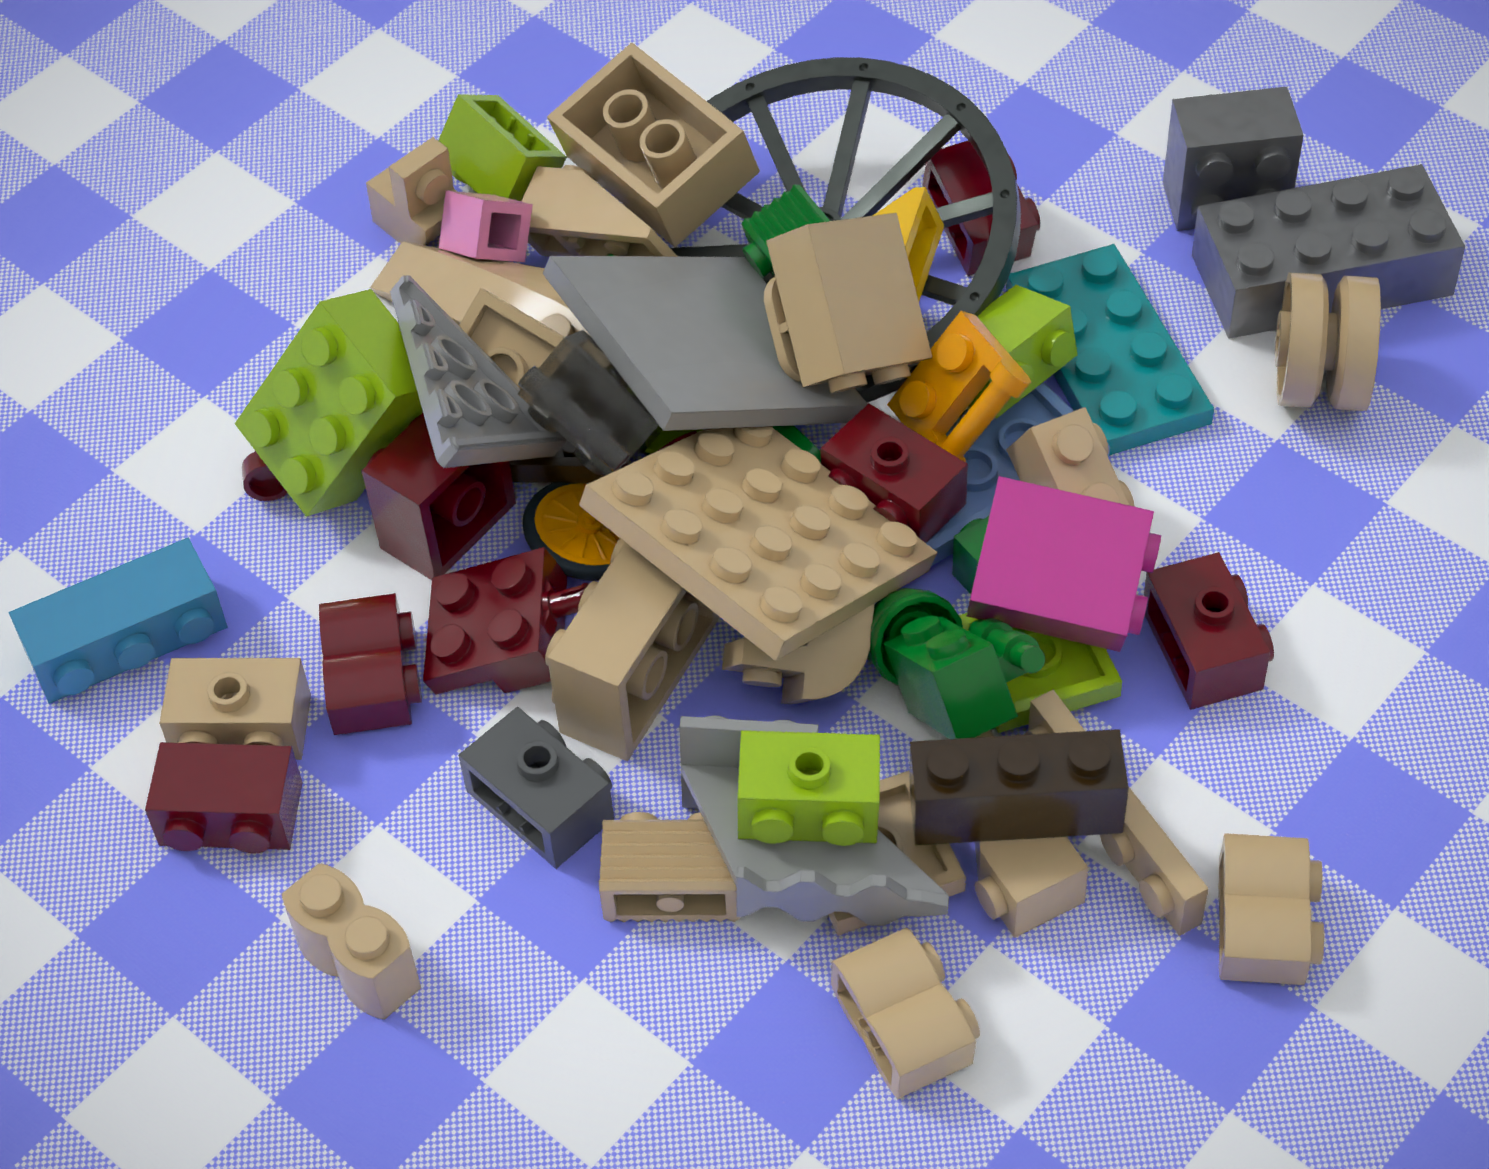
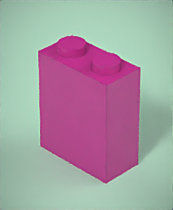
[966,476,1161,652]

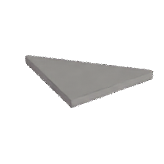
[390,275,567,468]

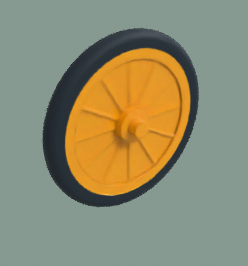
[522,481,617,581]

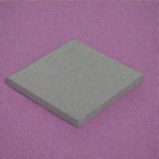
[543,256,868,431]

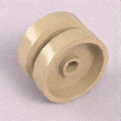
[1275,272,1381,411]

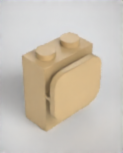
[764,213,933,393]

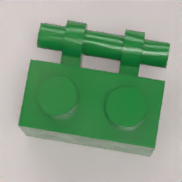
[883,616,1046,739]

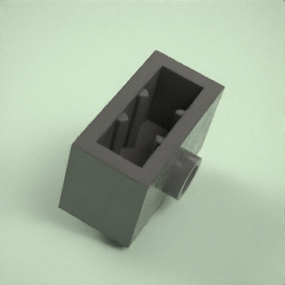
[458,706,614,869]

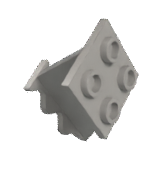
[679,715,949,926]

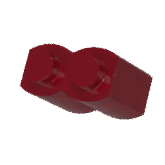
[319,593,422,735]

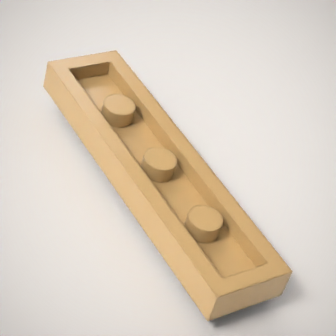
[1025,690,1209,936]

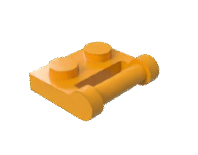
[887,311,1031,463]

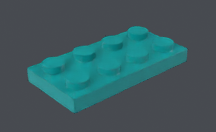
[1006,243,1214,455]

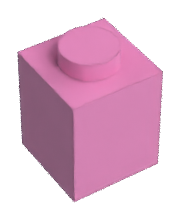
[439,190,533,263]

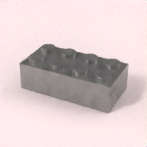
[1192,164,1465,339]

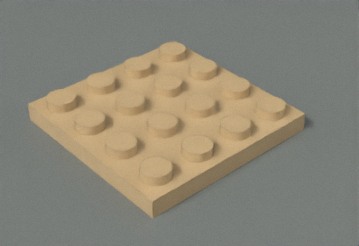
[579,426,937,661]

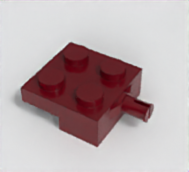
[423,547,589,695]

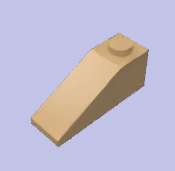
[521,165,678,257]
[975,730,1089,938]

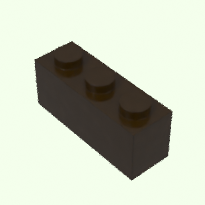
[909,729,1129,846]

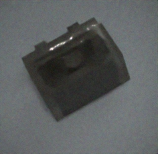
[518,330,663,476]

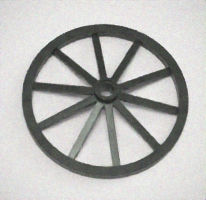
[624,57,1021,403]

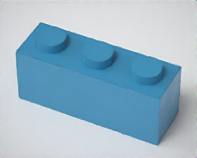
[8,537,228,704]

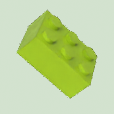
[234,289,423,517]

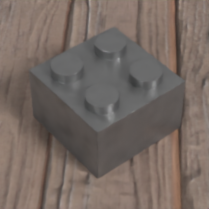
[1163,86,1304,231]

